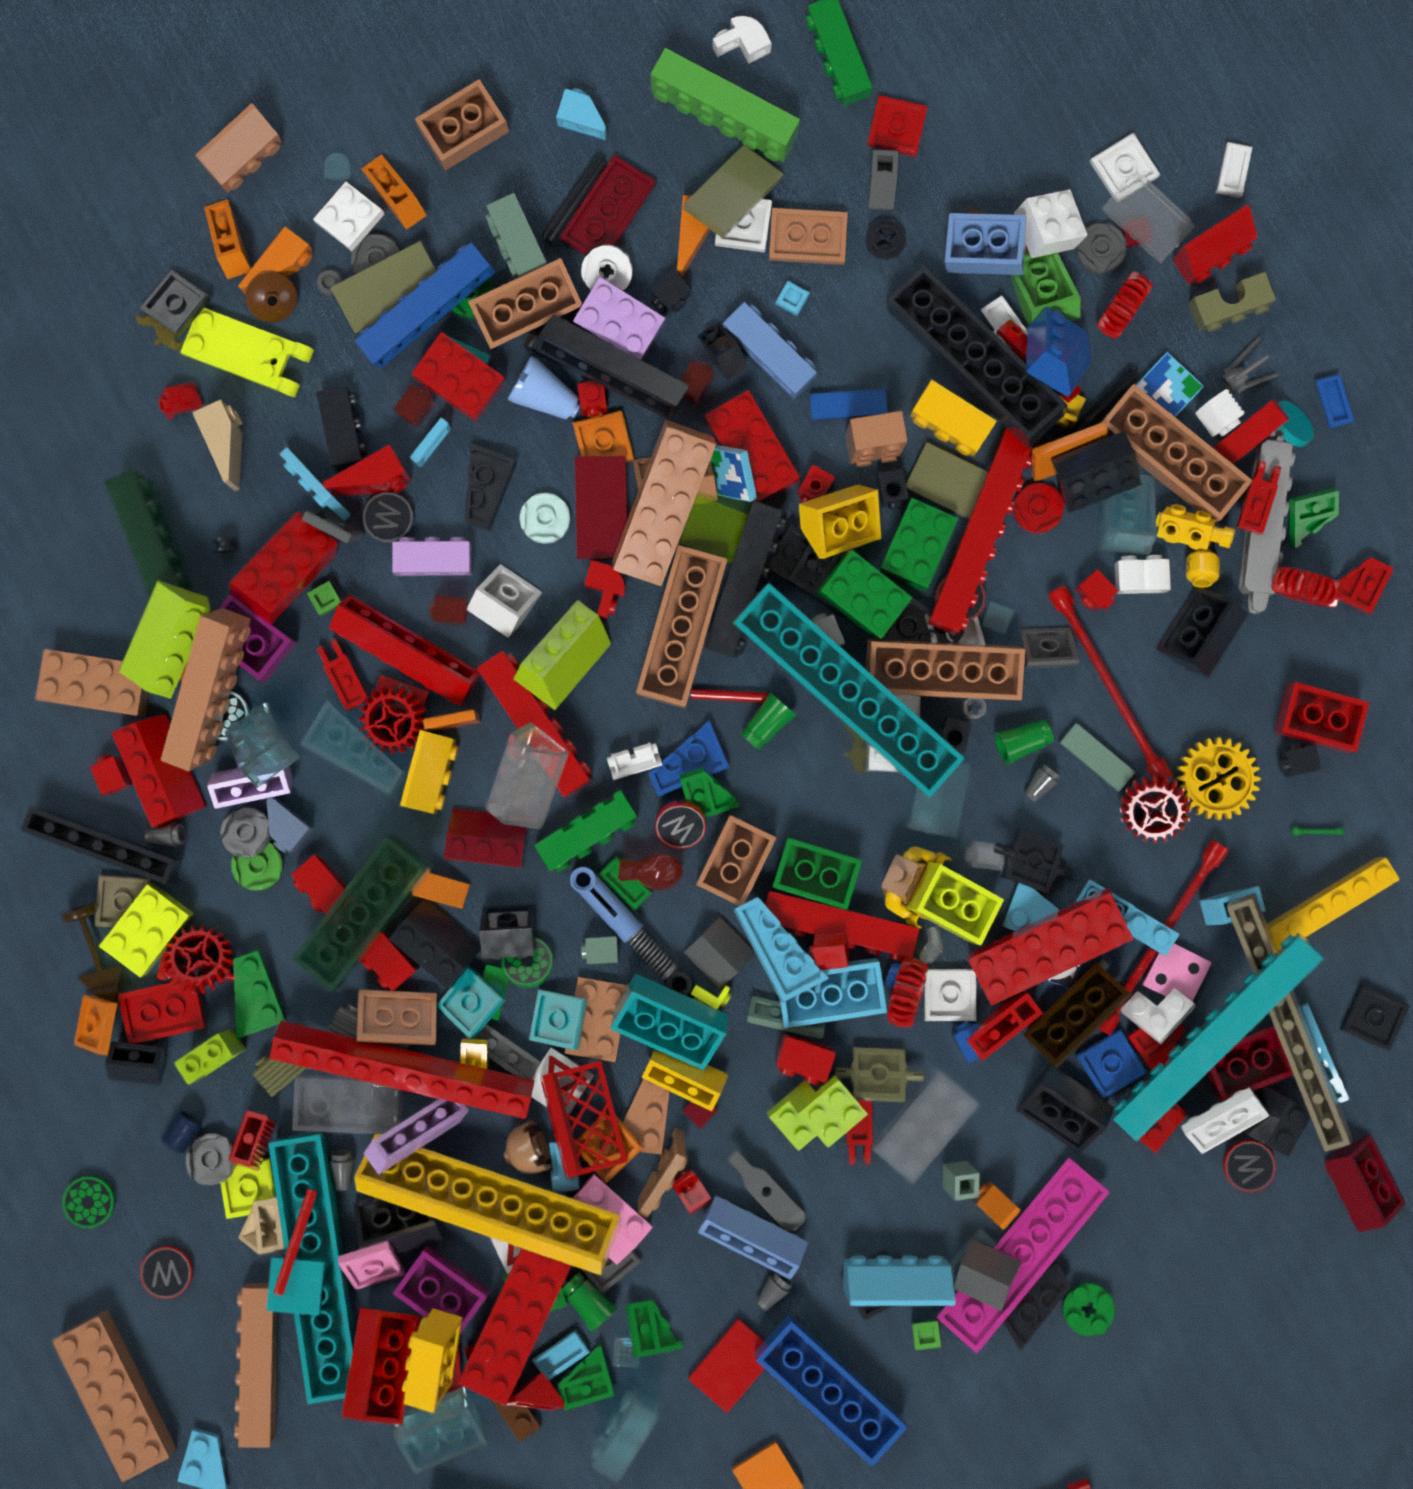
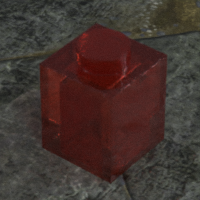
[680,360,714,404]
[393,384,435,428]
[429,595,469,627]

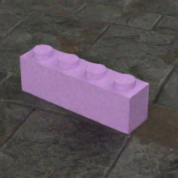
[364,1099,469,1174]

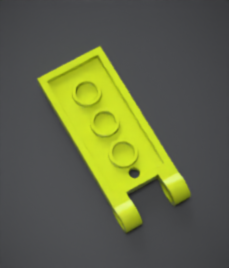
[180,308,314,397]

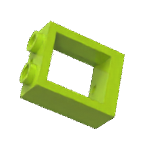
[174,1028,246,1085]

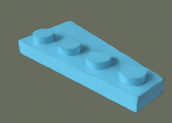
[734,897,829,1003]

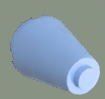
[507,356,581,420]

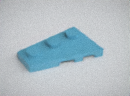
[280,448,351,521]
[1002,884,1059,931]

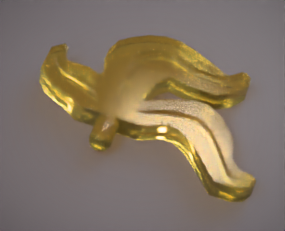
[136,315,184,351]
[844,724,867,773]

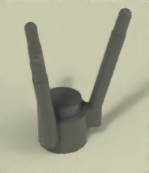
[1221,337,1278,394]

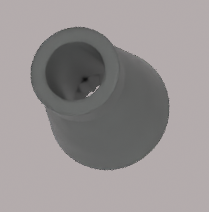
[1024,764,1060,802]
[145,822,186,847]
[328,1150,354,1190]
[756,1272,792,1311]

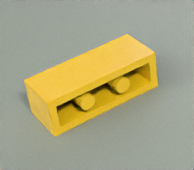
[642,1049,728,1111]

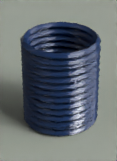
[161,1111,203,1154]

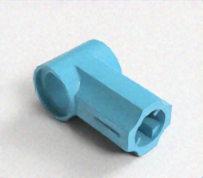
[549,1141,580,1193]

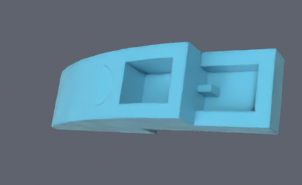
[1076,879,1180,957]
[1300,1003,1349,1103]

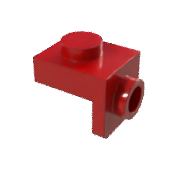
[158,382,203,420]
[672,1170,713,1215]

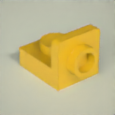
[1056,395,1086,428]
[461,1039,489,1069]

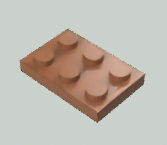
[769,208,848,265]
[565,977,628,1062]
[356,990,437,1045]

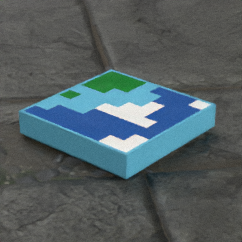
[1136,352,1204,417]
[710,445,757,502]

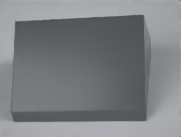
[1020,627,1079,669]
[683,917,755,989]
[954,1240,1022,1311]

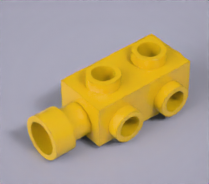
[1155,504,1235,550]

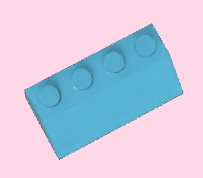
[779,957,887,1028]
[843,1255,955,1306]

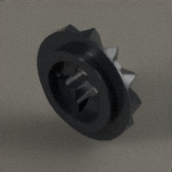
[865,220,906,261]

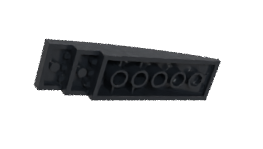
[770,523,965,643]

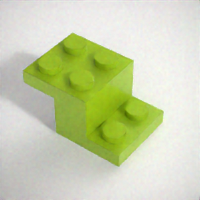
[766,1076,868,1151]

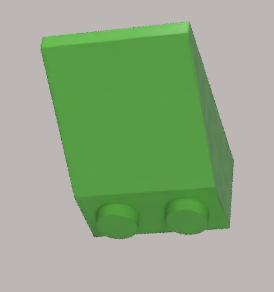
[1010,253,1081,326]

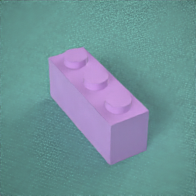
[393,537,472,576]
[207,758,294,809]

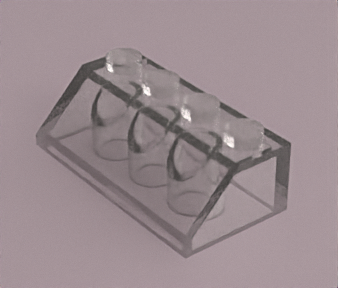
[485,722,569,829]

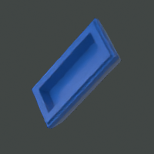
[1315,373,1354,429]

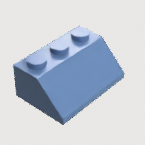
[945,213,1026,275]

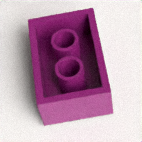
[217,594,297,683]
[393,1245,490,1334]

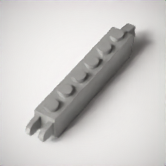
[1238,429,1295,615]

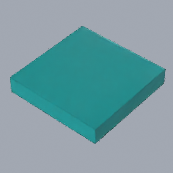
[436,966,506,1039]
[529,989,588,1050]
[266,1256,325,1315]

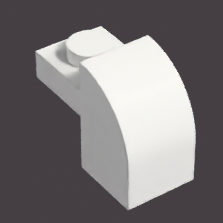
[713,16,772,64]

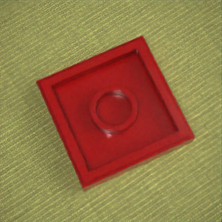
[867,95,928,157]

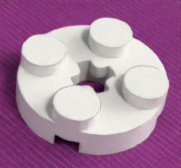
[581,245,633,290]

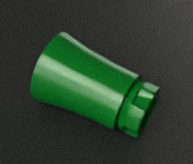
[741,692,797,750]
[994,720,1054,766]
[561,1272,618,1333]

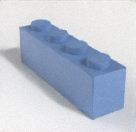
[723,302,817,399]
[698,1196,808,1279]

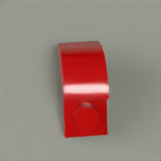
[584,560,626,620]

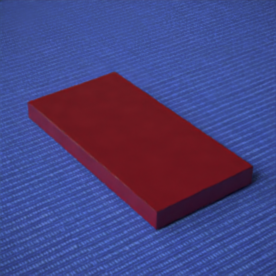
[559,154,657,256]
[575,456,627,559]

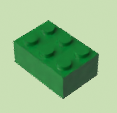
[879,498,958,592]
[816,550,912,639]
[772,838,862,910]

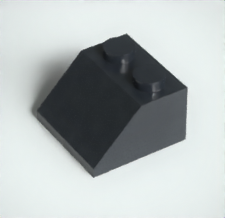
[479,904,535,960]
[1242,1086,1311,1158]

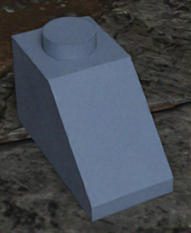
[267,796,314,853]

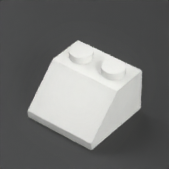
[466,564,542,638]

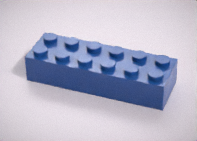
[754,1314,907,1467]

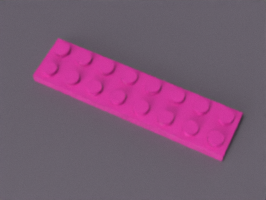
[937,1158,1110,1353]

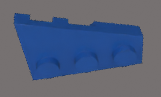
[649,720,729,797]

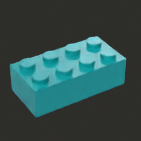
[610,974,729,1071]

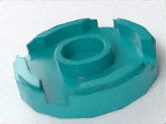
[1277,401,1314,447]

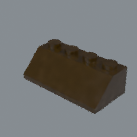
[1023,963,1131,1068]

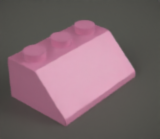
[571,1173,653,1264]

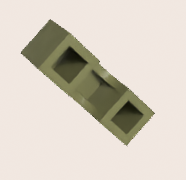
[1188,272,1276,332]

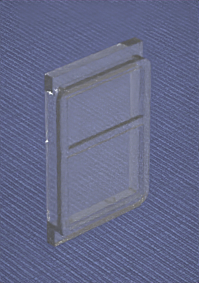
[1102,172,1195,264]

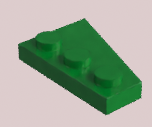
[233,949,286,1039]

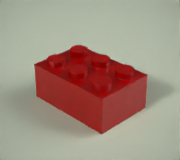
[411,332,506,423]
[1274,682,1370,753]

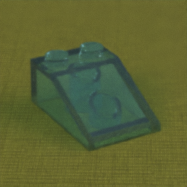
[1098,475,1156,555]

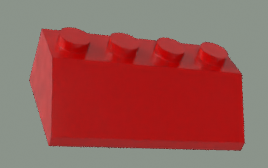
[112,714,206,827]

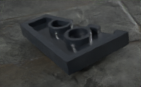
[465,443,518,532]
[1003,1263,1072,1351]

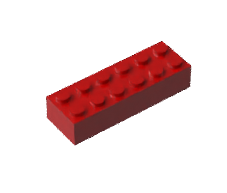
[477,651,593,798]
[968,887,1133,1006]
[458,1248,571,1406]

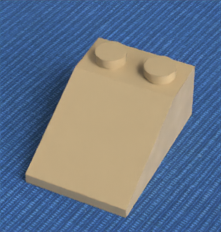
[192,400,243,491]

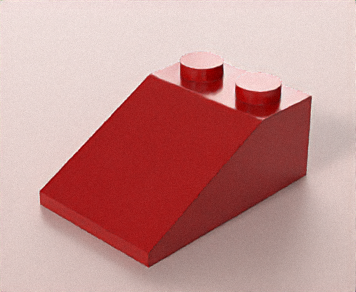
[322,445,412,496]

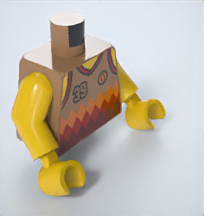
[881,846,952,928]

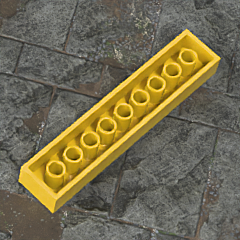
[354,1132,620,1275]

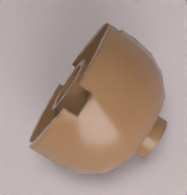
[504,1120,551,1175]

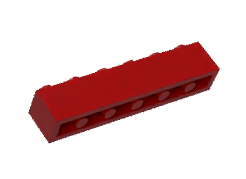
[329,594,480,706]
[291,854,419,991]
[765,891,919,961]

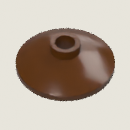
[245,272,297,322]

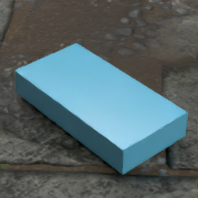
[410,418,451,467]
[532,1329,590,1380]

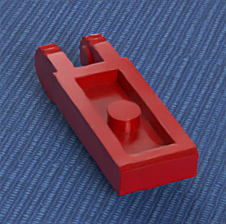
[1236,460,1281,535]
[317,638,368,712]
[846,1092,873,1165]

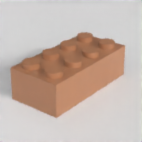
[35,649,149,717]

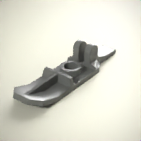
[727,1149,805,1231]

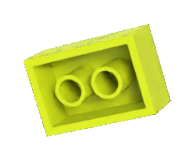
[906,862,1004,946]
[99,883,194,978]

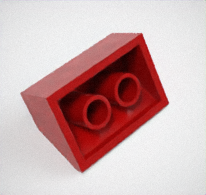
[1172,204,1258,285]

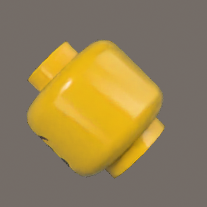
[1186,548,1220,588]

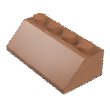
[468,258,582,349]

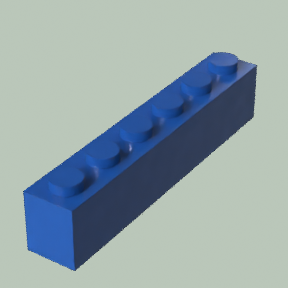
[355,242,496,369]

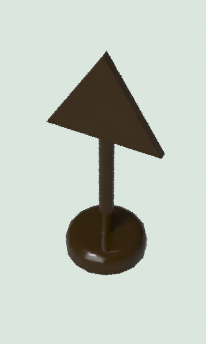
[60,902,123,1003]

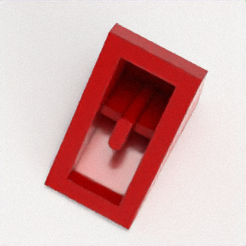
[506,1372,564,1411]

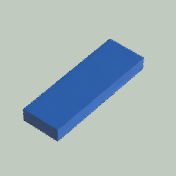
[810,389,887,421]

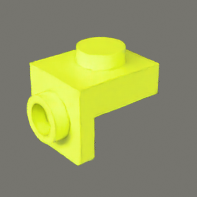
[690,984,732,1010]

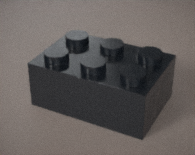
[1051,431,1142,513]

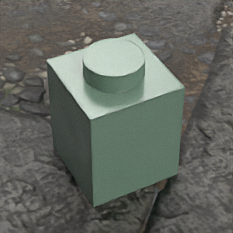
[581,936,619,964]
[943,1161,979,1201]

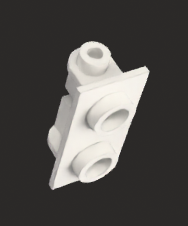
[607,742,662,780]

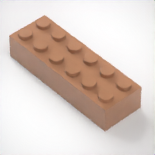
[1101,384,1252,523]
[612,420,716,586]
[636,545,727,709]
[161,608,251,771]
[866,639,1025,700]
[52,1309,177,1482]

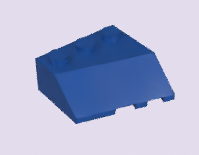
[1026,306,1092,397]

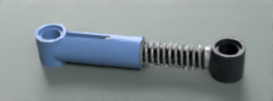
[570,867,692,996]

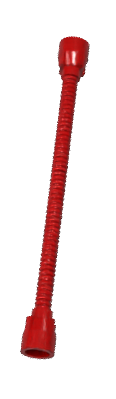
[1048,585,1173,781]
[1098,840,1229,1036]

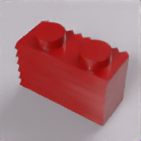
[228,1110,277,1171]

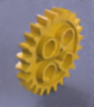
[1175,737,1261,820]

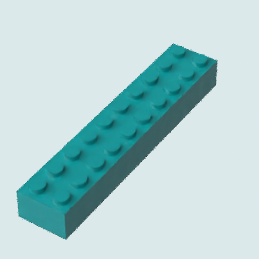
[733,583,965,797]
[269,1130,356,1404]

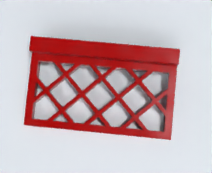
[540,1061,628,1179]

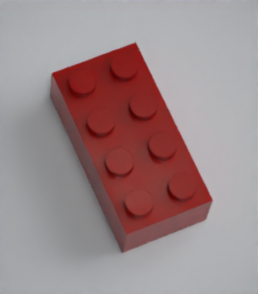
[704,390,800,504]
[230,511,338,625]
[341,1308,421,1425]

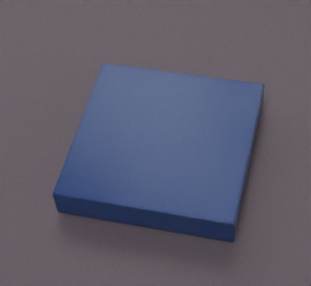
[1075,1028,1147,1100]

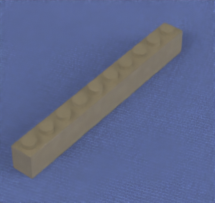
[1227,893,1351,1152]

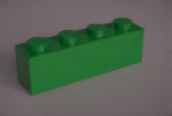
[804,0,872,107]

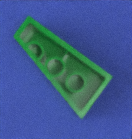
[534,790,638,873]

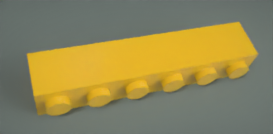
[1267,857,1400,952]

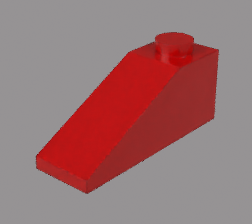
[966,991,1043,1061]

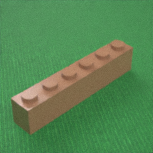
[235,1283,278,1448]

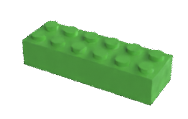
[651,48,800,163]

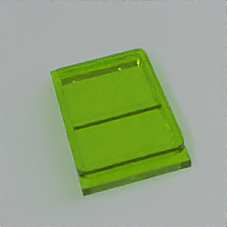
[679,495,749,563]

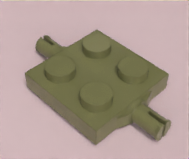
[835,1047,924,1102]

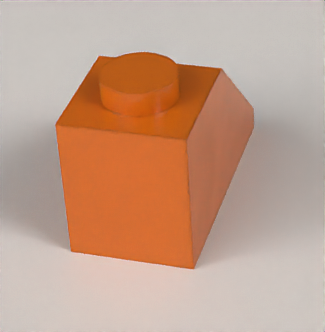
[973,1181,1021,1230]

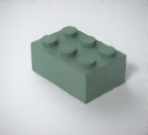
[485,193,547,280]

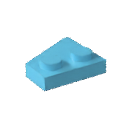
[178,1428,229,1489]

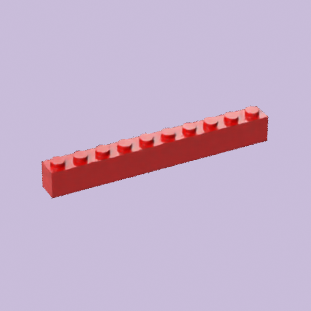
[927,427,1041,636]
[270,1020,535,1119]

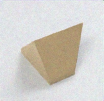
[238,1197,284,1255]

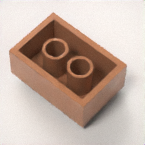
[415,79,509,171]
[845,411,907,467]
[696,815,776,906]

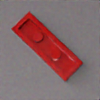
[1213,399,1290,464]

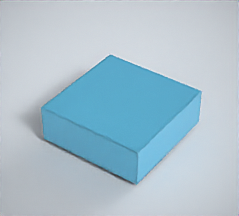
[775,281,810,316]

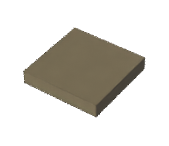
[95,875,152,927]

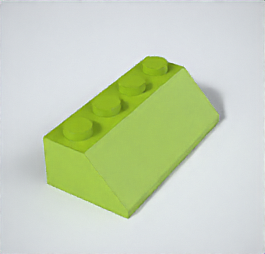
[119,580,210,699]
[514,600,611,710]

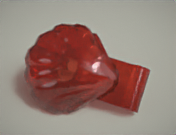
[618,853,683,891]

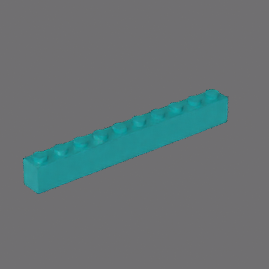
[1113,932,1324,1142]

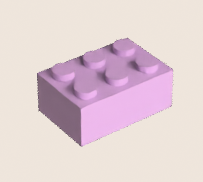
[573,277,666,360]

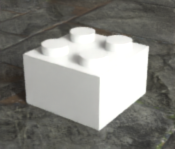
[1014,190,1088,258]

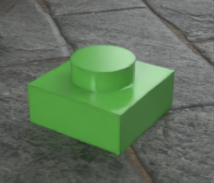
[307,581,342,616]
[911,1319,941,1350]

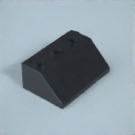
[1156,587,1248,678]
[389,899,481,988]
[1016,1064,1114,1154]
[353,1197,443,1254]

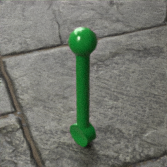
[1291,826,1345,836]

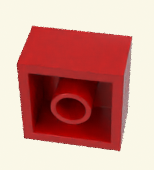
[775,1032,836,1085]

